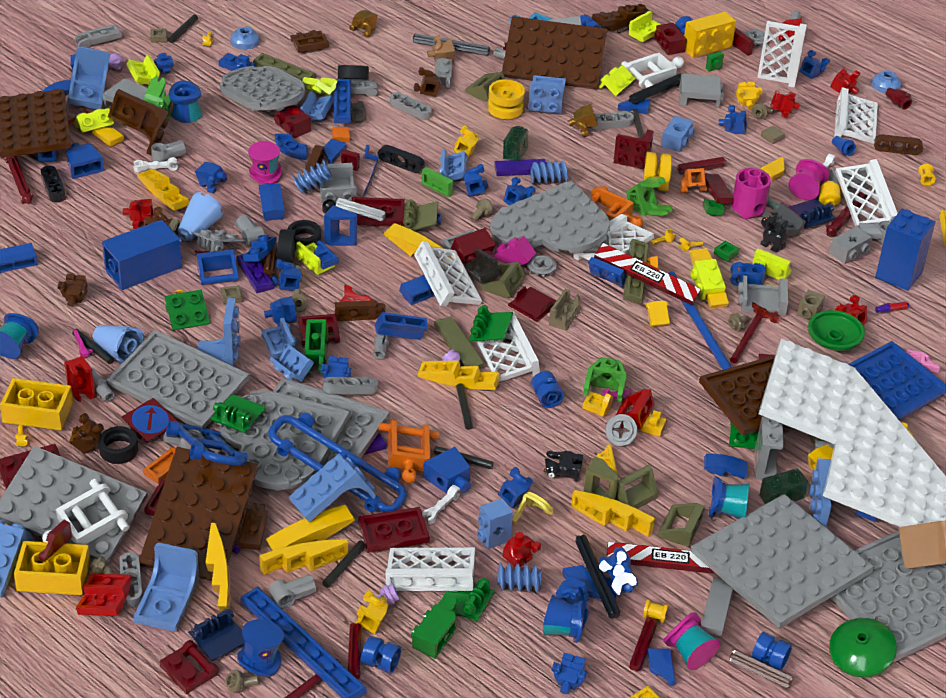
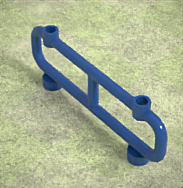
[268,412,407,512]
[166,421,248,466]

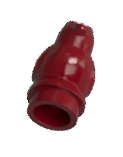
[885,88,912,110]

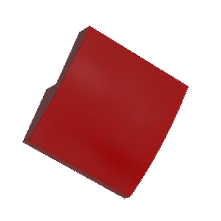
[76,573,132,616]

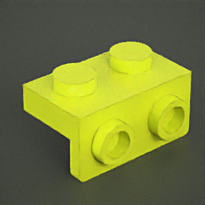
[629,11,661,42]
[126,55,160,85]
[598,65,636,96]
[302,77,338,95]
[73,108,114,133]
[295,242,335,275]
[753,248,792,280]
[690,259,726,300]

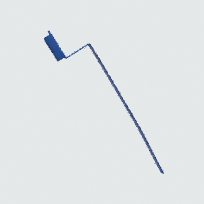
[363,145,378,197]

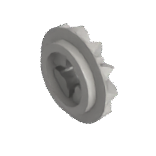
[745,29,769,47]
[527,255,556,277]
[606,414,638,446]

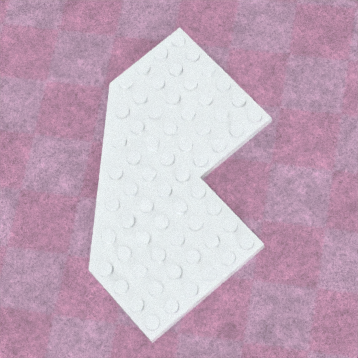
[758,339,946,527]

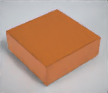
[332,127,350,142]

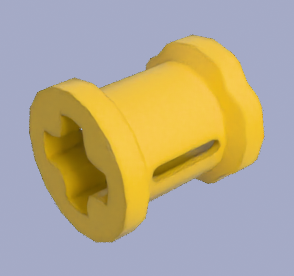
[918,164,936,186]
[643,599,669,623]

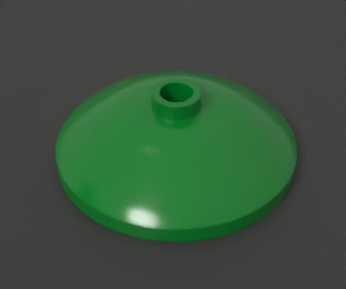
[808,310,865,351]
[829,618,897,677]

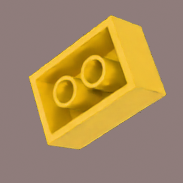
[684,11,736,58]
[0,378,73,430]
[14,541,91,595]

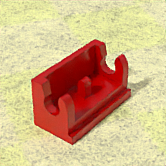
[64,356,95,402]

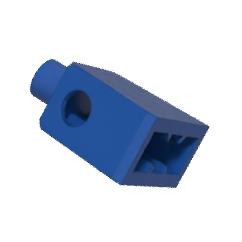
[66,143,104,179]
[423,447,471,493]

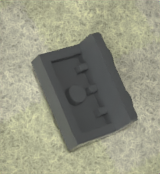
[762,203,805,236]

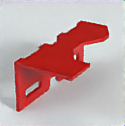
[340,284,373,302]

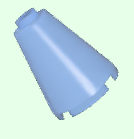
[177,192,224,241]
[93,325,144,364]

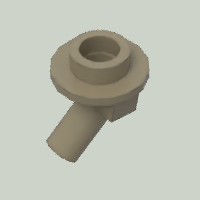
[752,103,773,119]
[471,198,493,221]
[291,289,307,312]
[728,313,750,331]
[90,556,113,574]
[226,669,259,693]

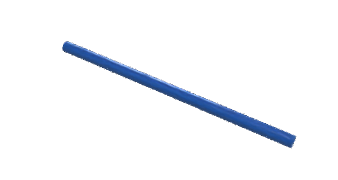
[668,271,732,370]

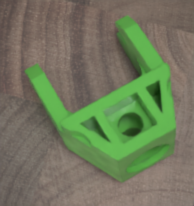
[144,75,172,119]
[626,176,673,216]
[583,357,627,402]

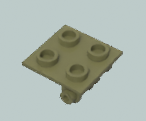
[403,199,439,231]

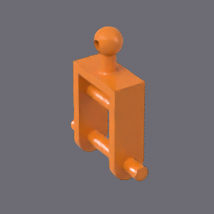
[590,186,643,227]
[378,419,439,483]

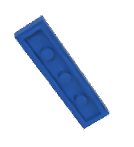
[334,79,351,124]

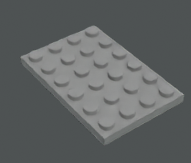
[106,330,250,429]
[0,446,148,565]

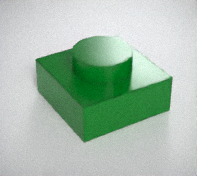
[705,51,724,72]
[703,199,725,216]
[714,240,740,262]

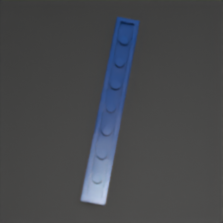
[240,587,367,698]

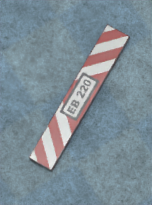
[594,243,701,305]
[606,542,716,574]

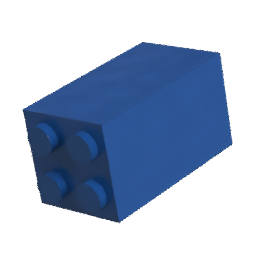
[875,208,936,291]
[102,220,182,290]

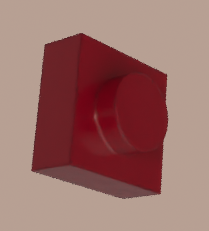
[341,149,360,171]

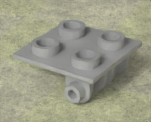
[193,229,244,252]

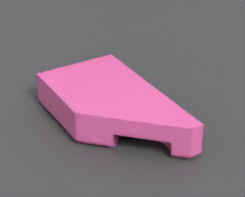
[906,349,940,373]

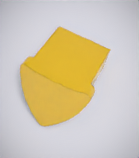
[646,301,670,327]
[582,391,613,417]

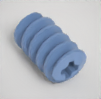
[292,160,332,194]
[530,161,568,184]
[497,562,542,593]

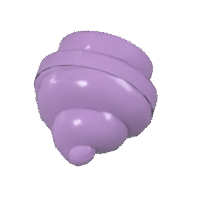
[108,53,124,70]
[441,349,460,363]
[377,584,400,606]

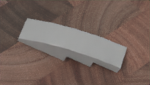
[701,577,733,637]

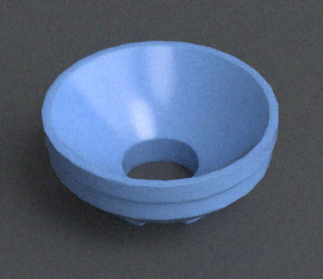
[230,26,260,50]
[871,70,901,93]

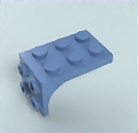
[67,46,110,109]
[528,75,566,114]
[197,298,241,367]
[288,454,376,522]
[808,458,831,527]
[0,520,36,598]
[133,543,199,632]

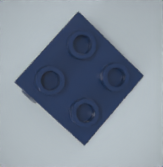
[789,199,836,228]
[188,609,244,661]

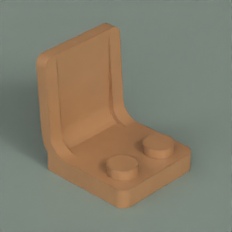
[899,520,946,569]

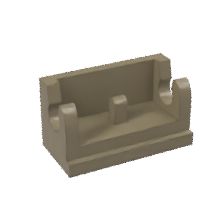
[549,288,581,331]

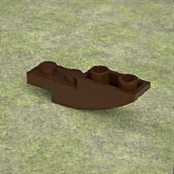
[592,4,650,31]

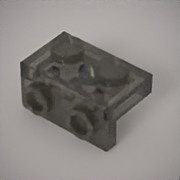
[463,248,500,283]

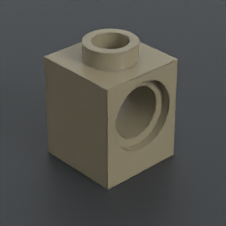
[797,289,825,320]

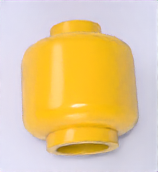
[819,181,841,206]

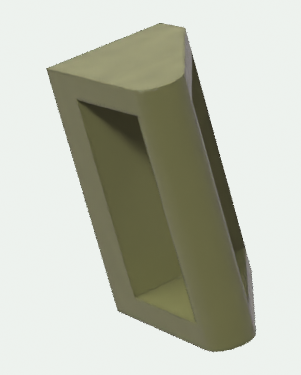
[465,72,505,101]
[480,261,526,298]
[584,457,619,500]
[616,465,658,509]
[658,503,705,547]

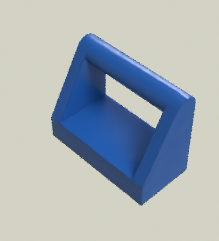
[324,205,357,246]
[197,249,238,285]

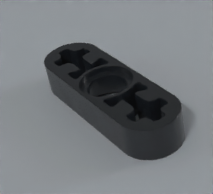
[377,145,425,173]
[40,166,65,203]

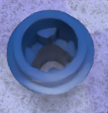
[832,136,856,156]

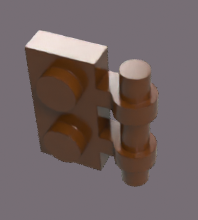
[290,30,329,53]

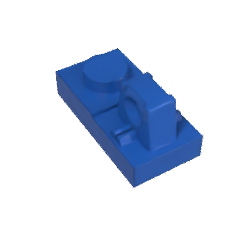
[219,53,255,71]

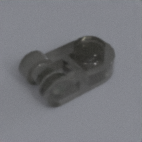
[351,101,366,123]

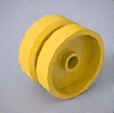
[488,79,525,119]
[643,152,672,192]

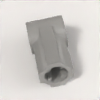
[151,140,186,162]
[235,214,264,246]
[858,221,890,244]
[269,575,316,609]

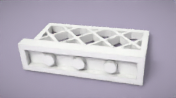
[757,21,807,88]
[834,87,878,144]
[835,159,898,227]
[573,214,654,261]
[414,241,482,306]
[476,312,540,382]
[385,547,475,591]

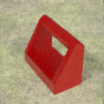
[616,389,654,429]

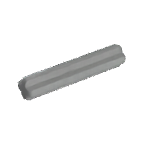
[336,198,386,221]

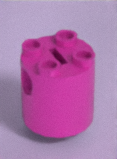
[731,168,771,219]

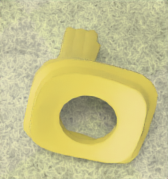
[512,492,554,524]

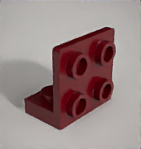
[613,129,654,169]

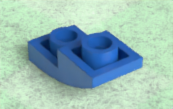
[242,234,277,262]
[704,454,748,479]

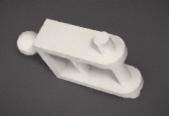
[621,53,684,89]
[42,479,130,545]

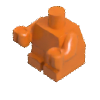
[680,168,707,194]

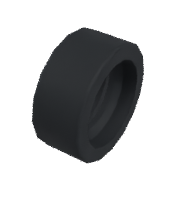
[338,65,369,80]
[287,220,321,250]
[277,229,295,264]
[98,426,138,464]

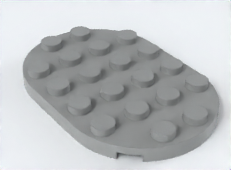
[220,66,305,111]

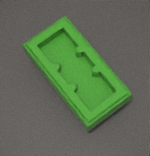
[422,167,453,197]

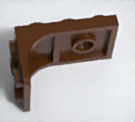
[108,89,169,155]

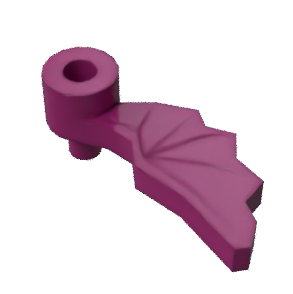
[73,329,93,358]
[602,388,632,401]

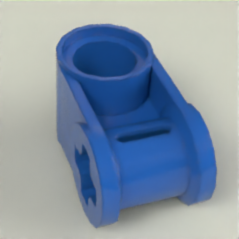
[730,262,766,286]

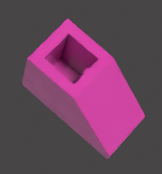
[492,236,536,265]

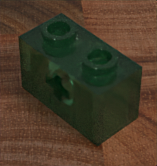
[503,126,529,161]
[759,468,808,504]

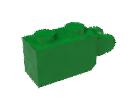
[305,319,329,374]
[411,596,457,659]

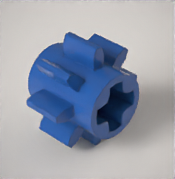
[154,52,174,74]

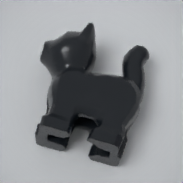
[760,215,788,253]
[543,451,584,482]

